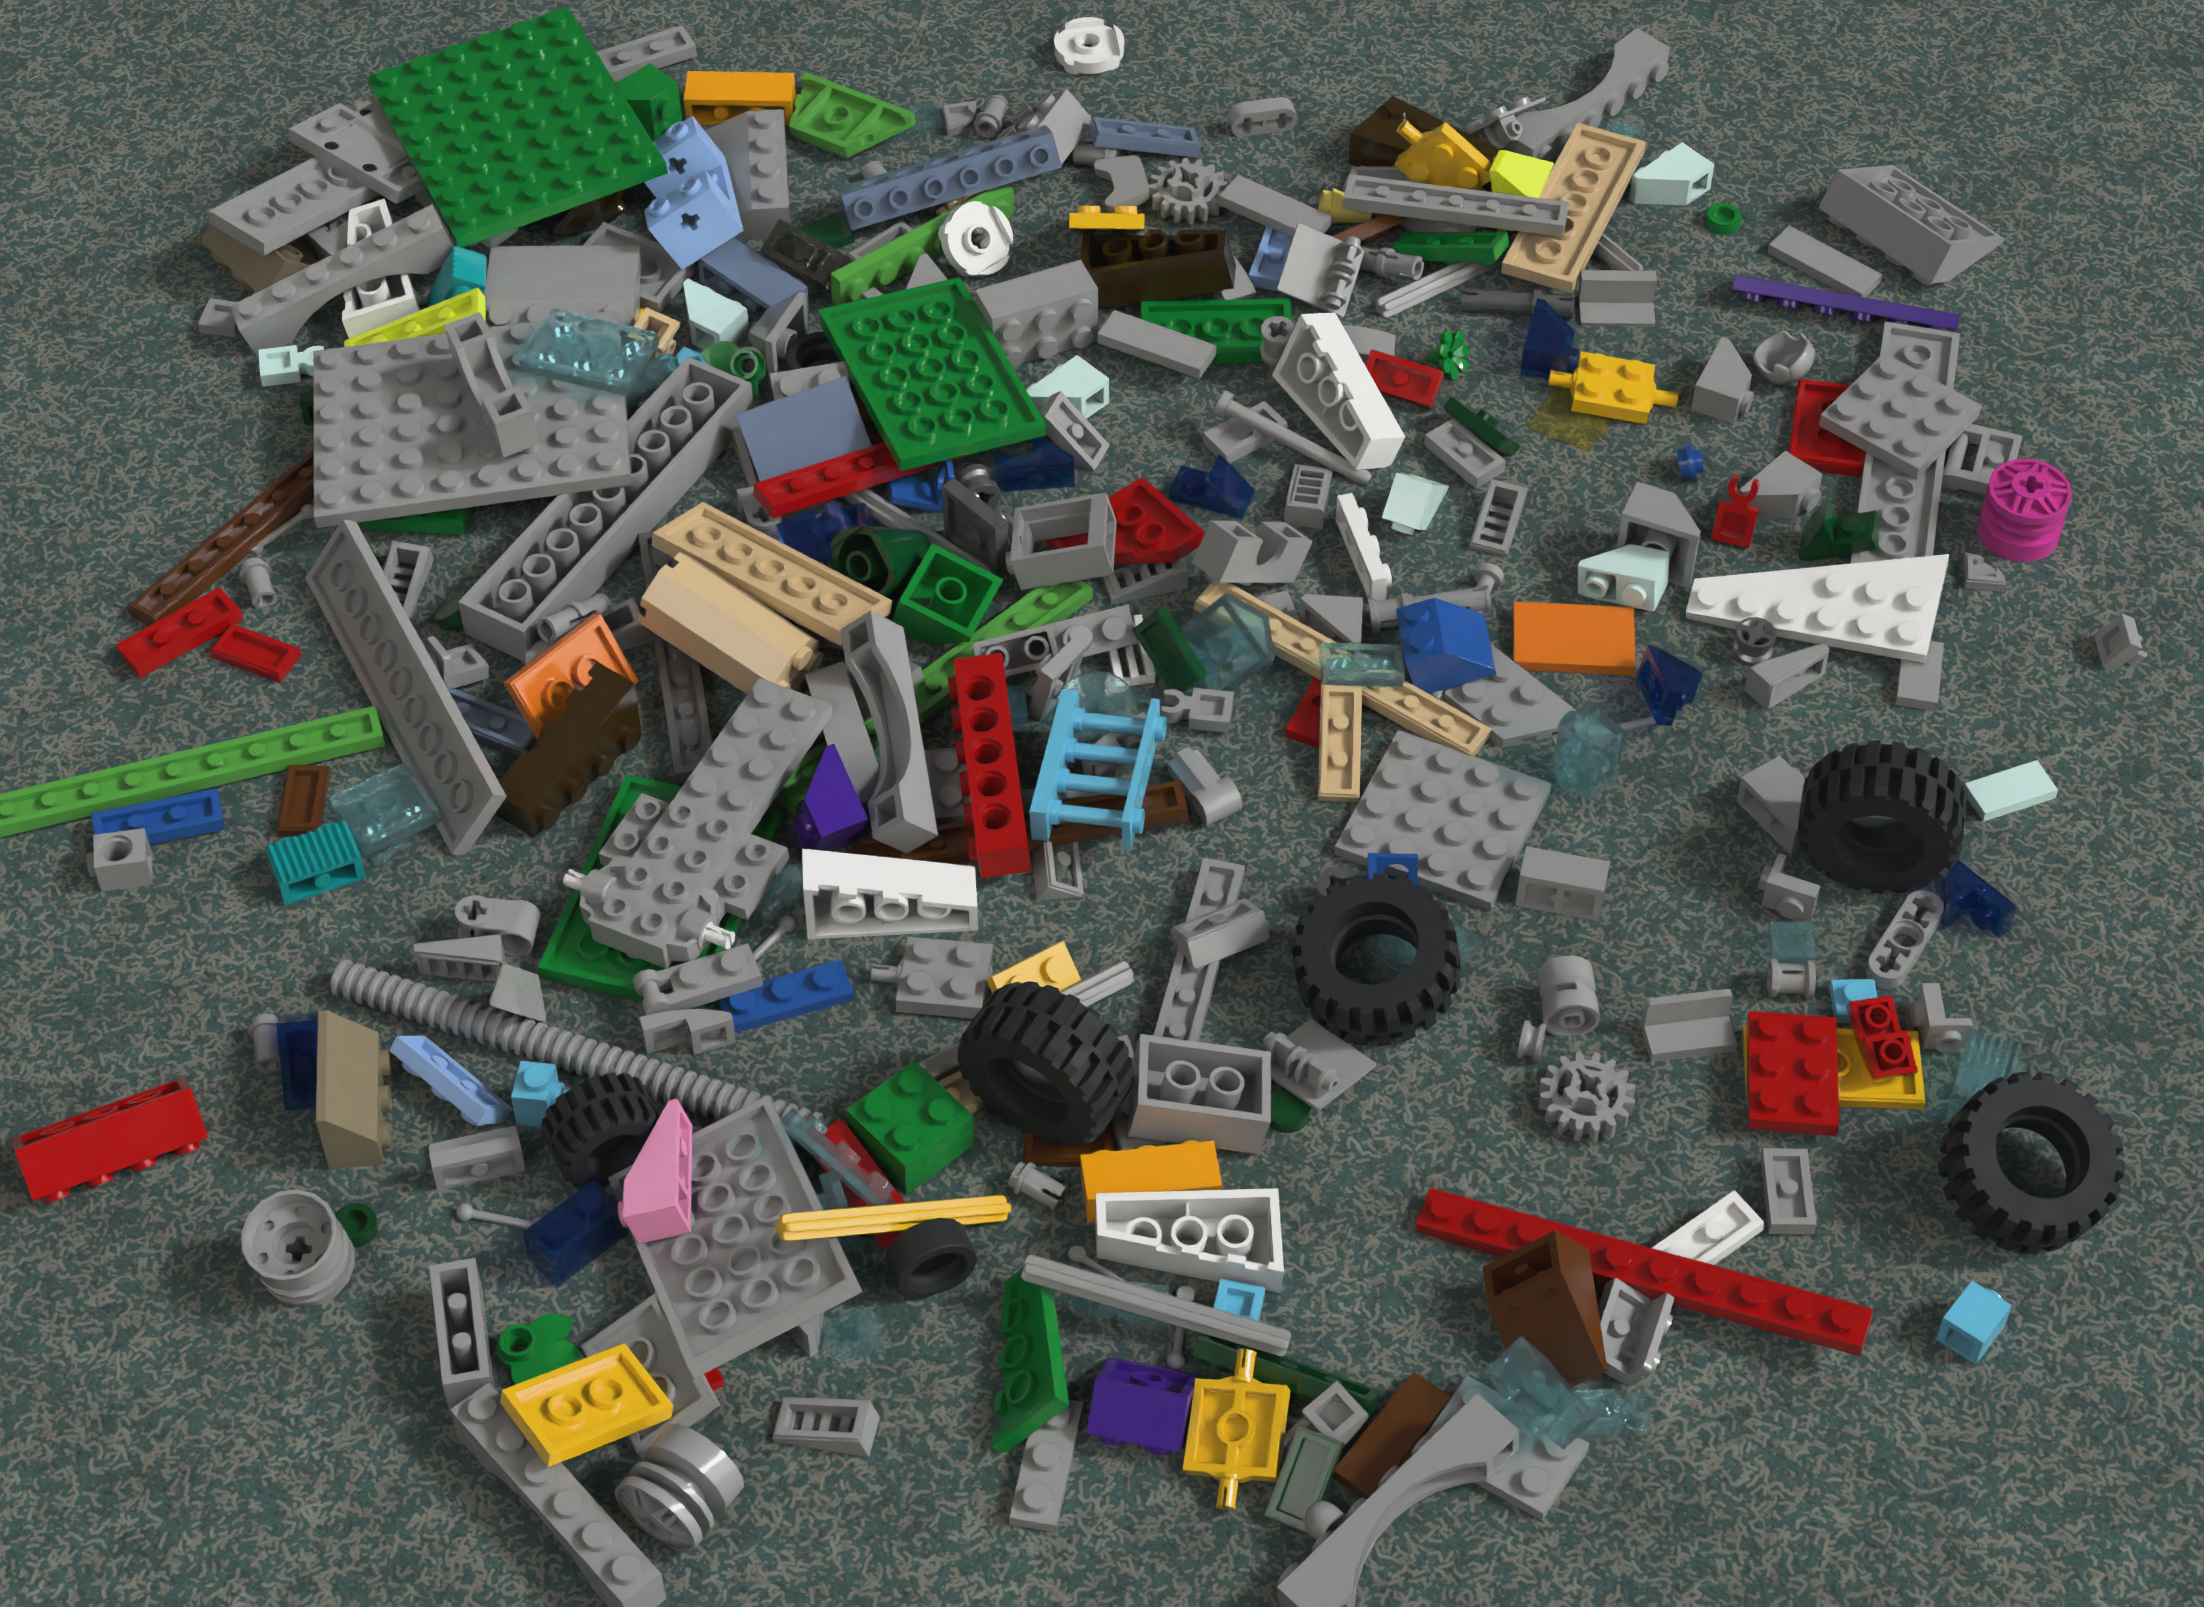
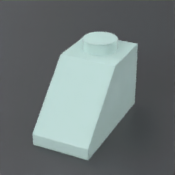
[1382,473,1449,535]

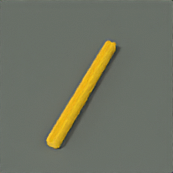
[775,1195,1011,1242]

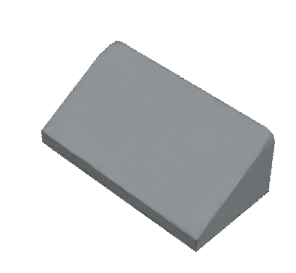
[1032,841,1084,900]
[1170,898,1270,968]
[489,963,546,1023]

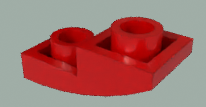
[1846,995,1918,1081]

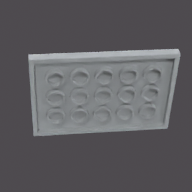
[608,1095,863,1379]

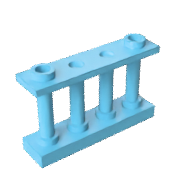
[1029,689,1167,850]

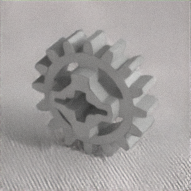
[1149,158,1228,224]
[1538,1051,1635,1142]

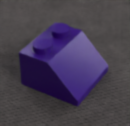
[793,743,868,852]
[1086,1357,1201,1455]

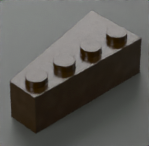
[1348,96,1499,192]
[1080,229,1236,309]
[496,661,642,838]

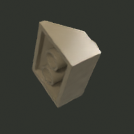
[201,203,320,294]
[316,1010,392,1169]

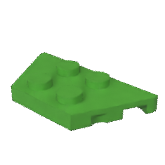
[789,72,916,158]

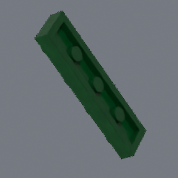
[1192,1334,1381,1416]

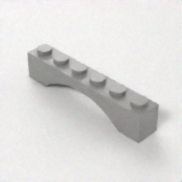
[1498,28,1670,162]
[230,204,455,357]
[840,610,938,854]
[450,1382,666,1607]
[1277,1393,1519,1607]

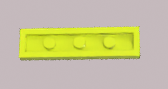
[344,287,486,347]

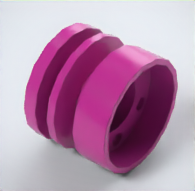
[1977,459,2072,562]

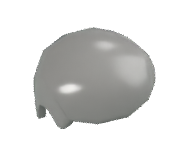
[1752,331,1816,385]

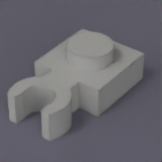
[1161,688,1234,733]

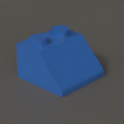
[1396,598,1496,694]

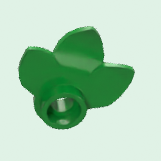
[701,341,767,402]
[496,1314,584,1385]

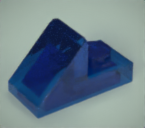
[996,437,1075,492]
[1169,455,1255,519]
[1636,645,1702,726]
[1940,860,2017,938]

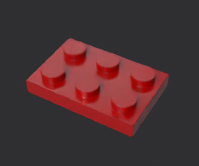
[1746,1011,1839,1136]

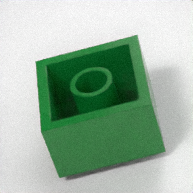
[846,1060,974,1196]

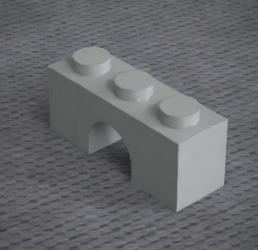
[1192,520,1313,586]

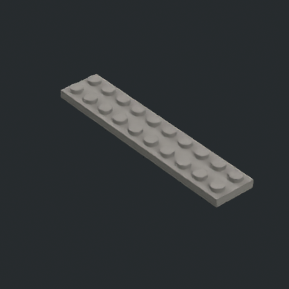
[1850,321,1960,564]
[305,519,507,855]

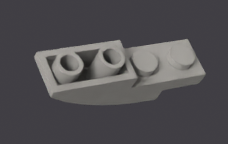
[972,604,1138,677]

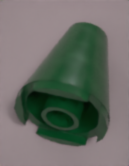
[827,526,931,597]

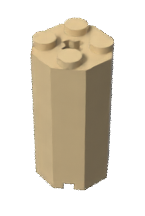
[636,552,824,694]

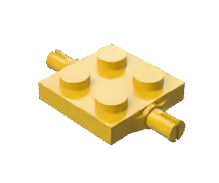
[1394,120,1492,191]
[1548,351,1679,425]
[1183,1349,1291,1511]

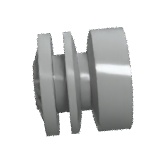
[241,1189,355,1307]
[614,1424,744,1553]

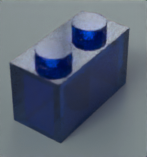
[522,1180,628,1288]

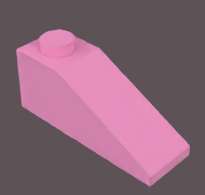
[618,1099,692,1244]

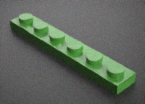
[831,184,1014,305]

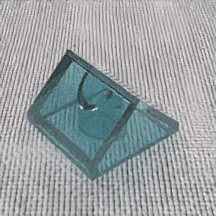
[1180,593,1275,691]

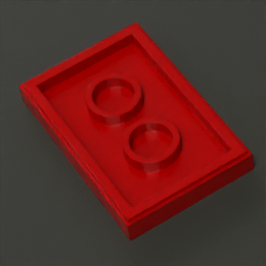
[1788,379,1866,478]

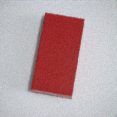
[210,623,302,683]

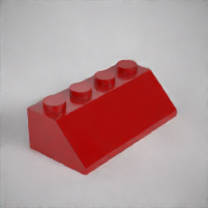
[12,1077,208,1203]

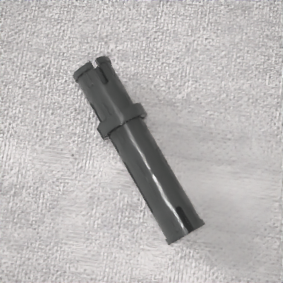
[1461,288,1575,319]

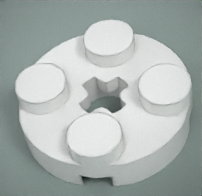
[1054,17,1124,74]
[938,201,1013,277]

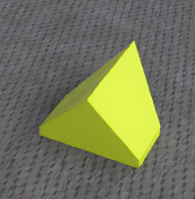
[1489,150,1554,232]

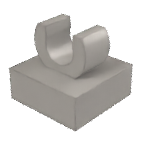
[2095,613,2147,670]

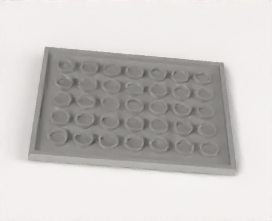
[313,310,632,528]

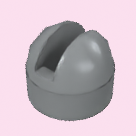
[1304,1501,1346,1540]

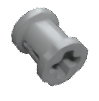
[1260,316,1295,366]
[1767,958,1816,999]

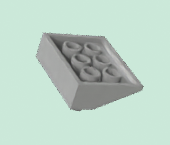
[705,109,791,241]
[1819,165,2005,285]
[484,245,641,350]

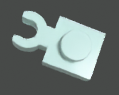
[259,345,324,387]

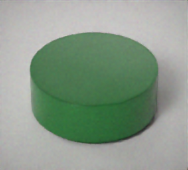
[1704,203,1742,235]

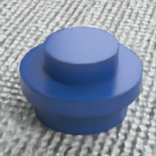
[1677,443,1704,482]

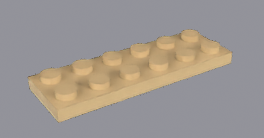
[1501,123,1646,293]
[651,502,892,647]

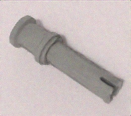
[1368,584,1492,634]

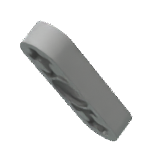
[1866,890,1944,989]

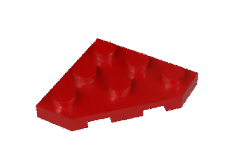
[1047,477,1205,564]

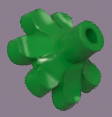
[1428,331,1469,380]

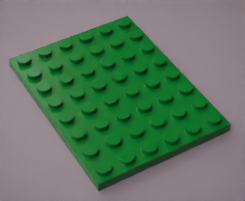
[366,7,668,248]

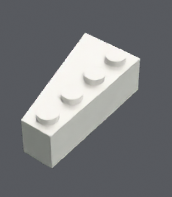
[342,199,420,339]
[1272,313,1405,470]
[802,849,978,939]
[1095,1188,1284,1293]

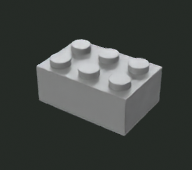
[975,259,1098,368]
[1128,1034,1271,1154]

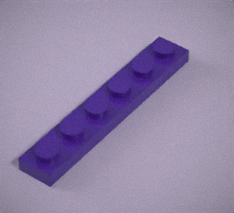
[1733,274,1960,331]

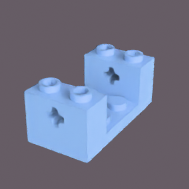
[644,116,744,270]

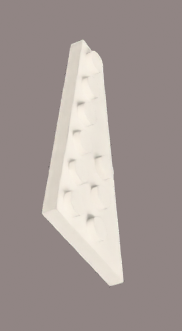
[1686,554,1949,663]

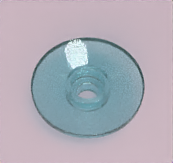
[1056,671,1138,744]

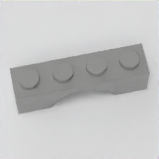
[444,312,541,458]

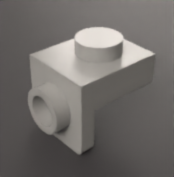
[426,636,489,690]
[1758,853,1821,922]
[1910,983,1973,1053]

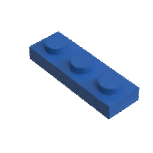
[91,788,225,845]
[717,960,854,1033]

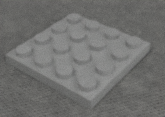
[1334,730,1552,911]

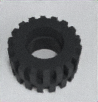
[541,1073,660,1188]

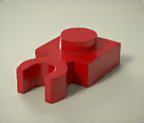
[1711,474,1760,548]

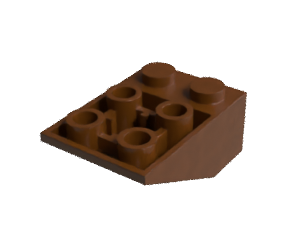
[1483,1230,1608,1405]

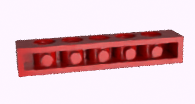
[947,653,1032,878]

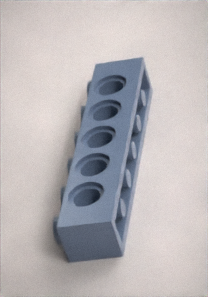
[837,125,1062,230]

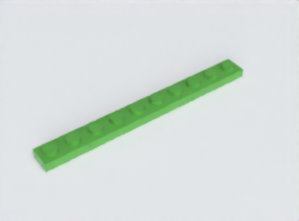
[775,580,1093,816]
[0,706,385,838]

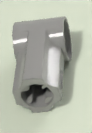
[1168,747,1243,827]

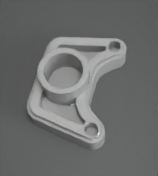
[1094,155,1150,213]

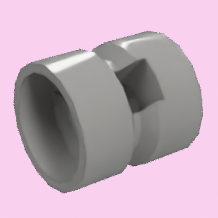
[1537,956,1600,1036]

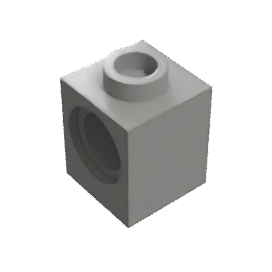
[87,828,153,891]

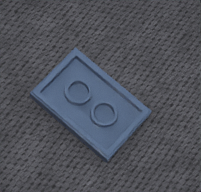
[736,376,871,481]

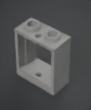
[1006,492,1117,590]

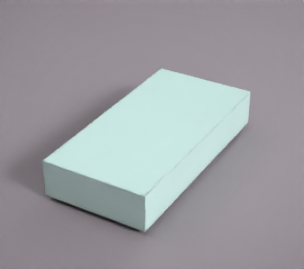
[1963,760,2058,822]

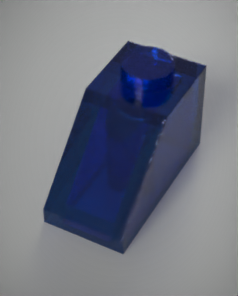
[1520,298,1580,379]
[276,1012,318,1110]

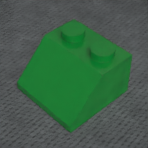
[616,63,682,141]
[892,543,1003,644]

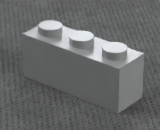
[429,1258,495,1413]

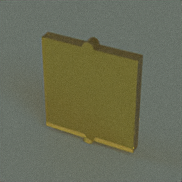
[1529,387,1613,452]

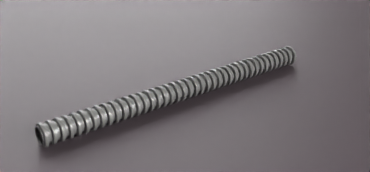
[330,959,847,1151]

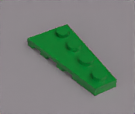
[991,1267,1069,1453]

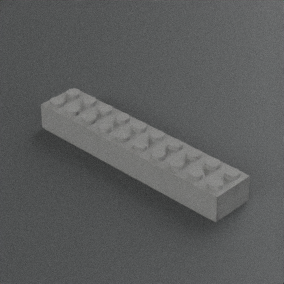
[458,356,754,662]

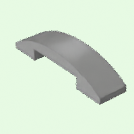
[805,661,880,807]

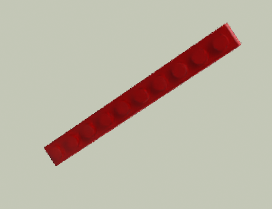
[1416,1188,1873,1357]

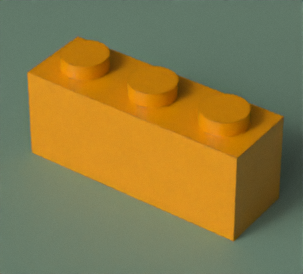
[684,71,796,126]
[1080,1140,1222,1223]

